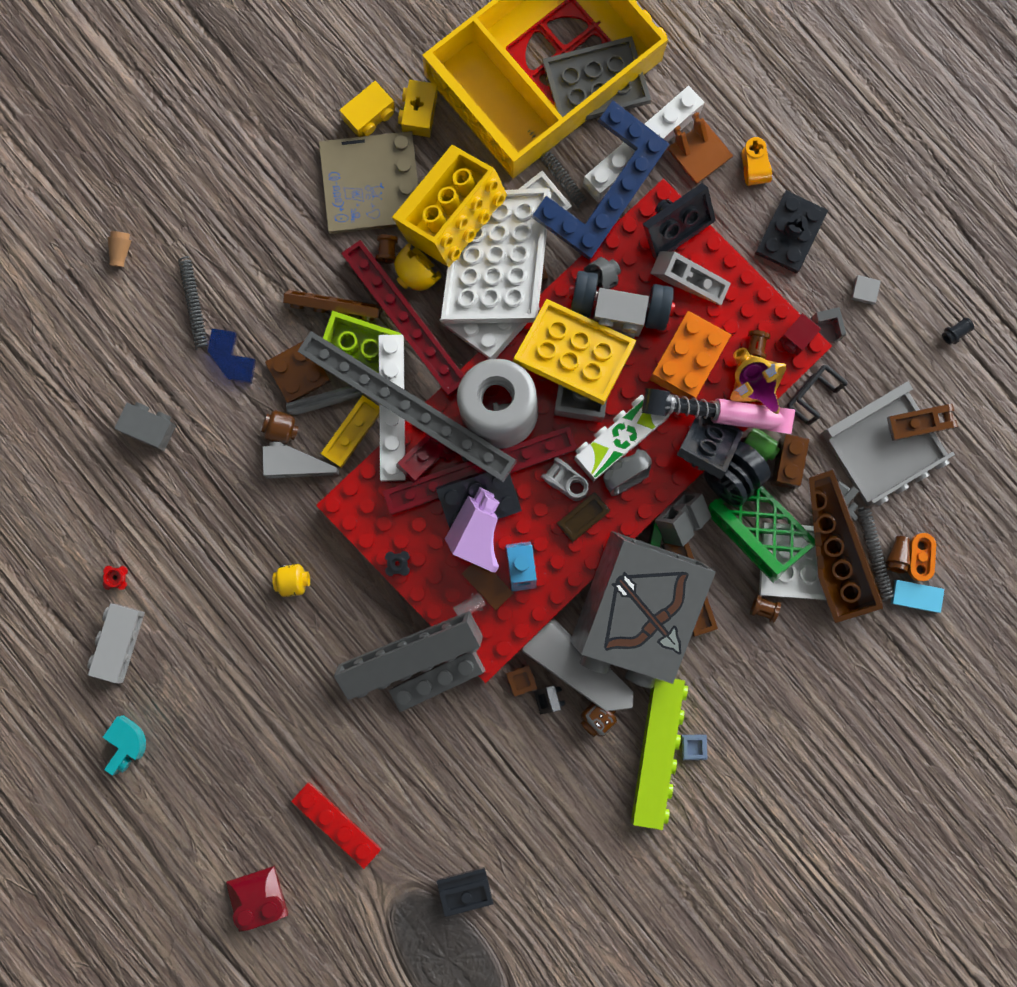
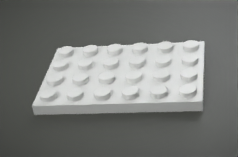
[441,188,551,324]

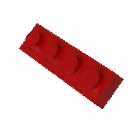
[291,782,381,869]

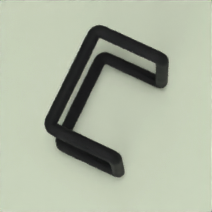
[787,365,848,425]

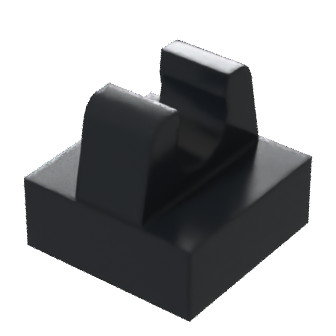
[533,686,565,715]

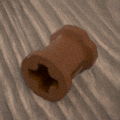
[375,234,398,264]
[747,330,770,359]
[750,594,781,623]

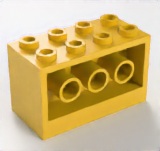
[392,145,507,267]

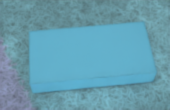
[891,580,944,613]

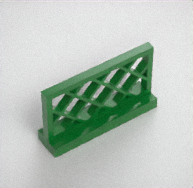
[708,486,815,583]

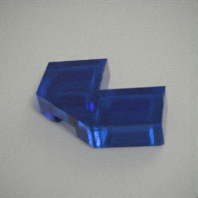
[208,328,256,384]

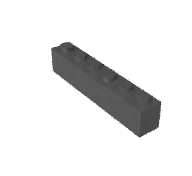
[334,611,483,700]

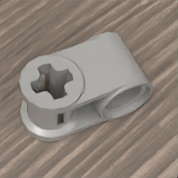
[541,457,588,501]

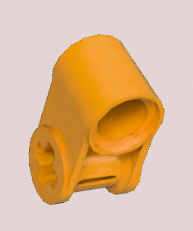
[741,137,772,186]

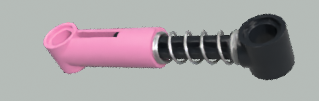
[641,388,795,434]

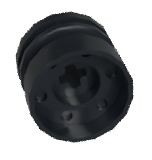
[704,441,771,507]

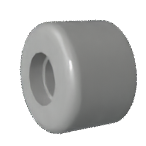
[457,359,538,449]

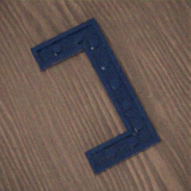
[531,100,670,260]

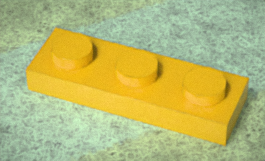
[321,395,380,468]

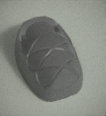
[603,449,652,496]

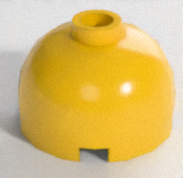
[394,243,442,291]

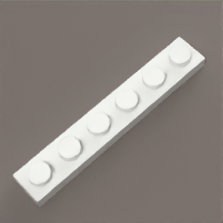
[379,335,406,482]

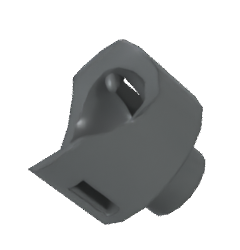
[583,257,621,289]

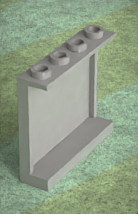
[821,381,955,507]

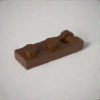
[887,404,958,441]

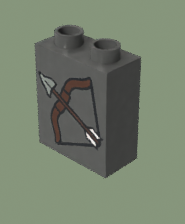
[570,531,716,688]

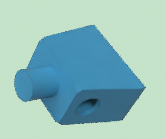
[506,542,537,591]

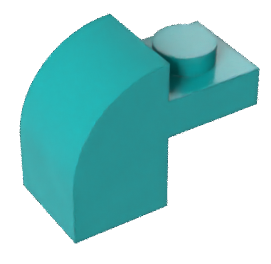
[102,715,146,775]

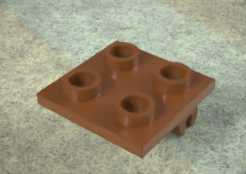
[668,112,733,185]

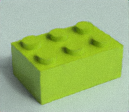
[323,311,401,373]

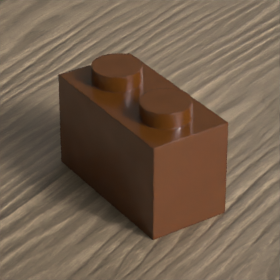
[771,434,810,489]

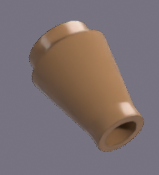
[107,231,132,267]

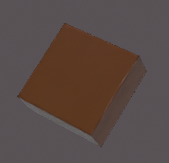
[506,665,537,697]

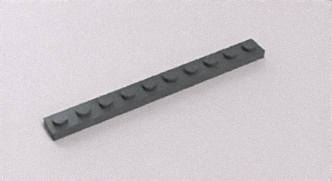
[298,331,517,482]

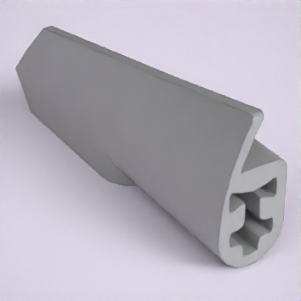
[522,618,633,711]

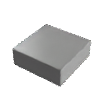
[851,275,881,305]

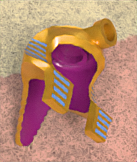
[730,348,786,414]

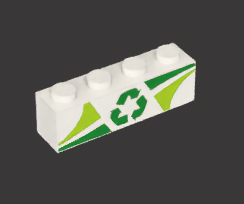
[574,395,670,482]

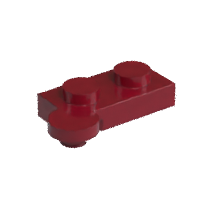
[396,434,457,483]

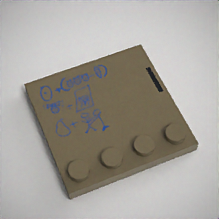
[319,131,418,234]

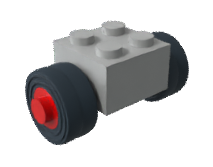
[568,271,675,339]

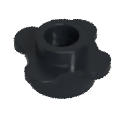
[385,551,410,576]

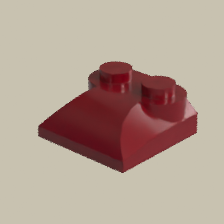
[226,866,289,932]

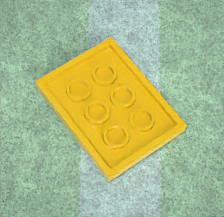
[513,299,636,405]

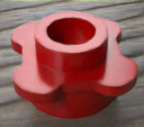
[103,566,128,590]

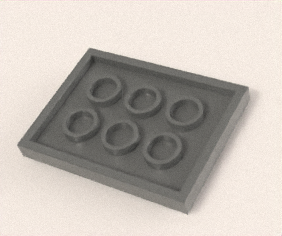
[542,36,651,121]

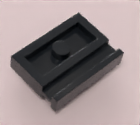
[436,867,494,917]

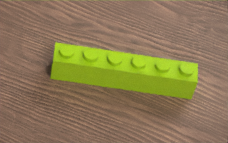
[631,679,688,830]

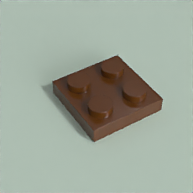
[265,340,331,403]

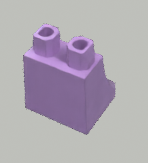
[445,488,499,572]

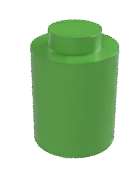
[743,428,780,461]

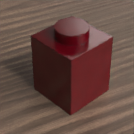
[779,313,821,356]

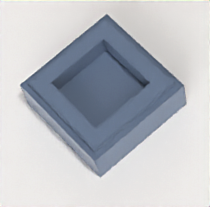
[681,734,707,760]

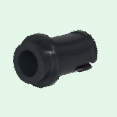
[942,317,974,345]

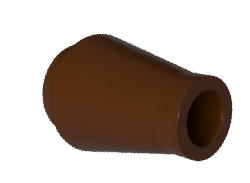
[886,536,911,573]

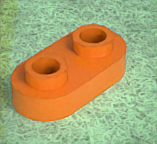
[908,533,936,582]

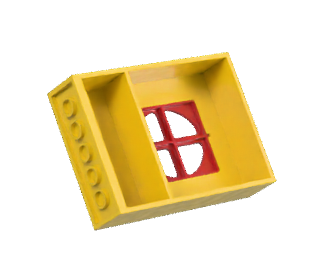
[422,0,668,179]

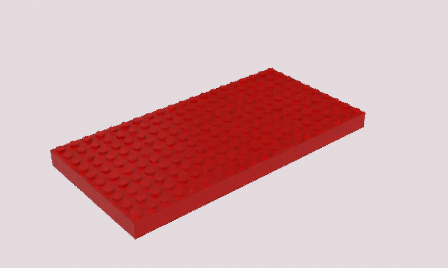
[316,178,832,683]

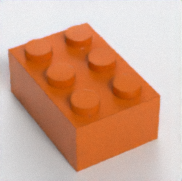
[649,311,731,399]

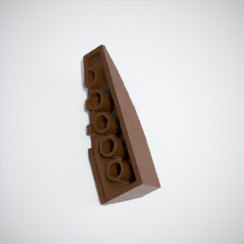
[809,469,883,623]

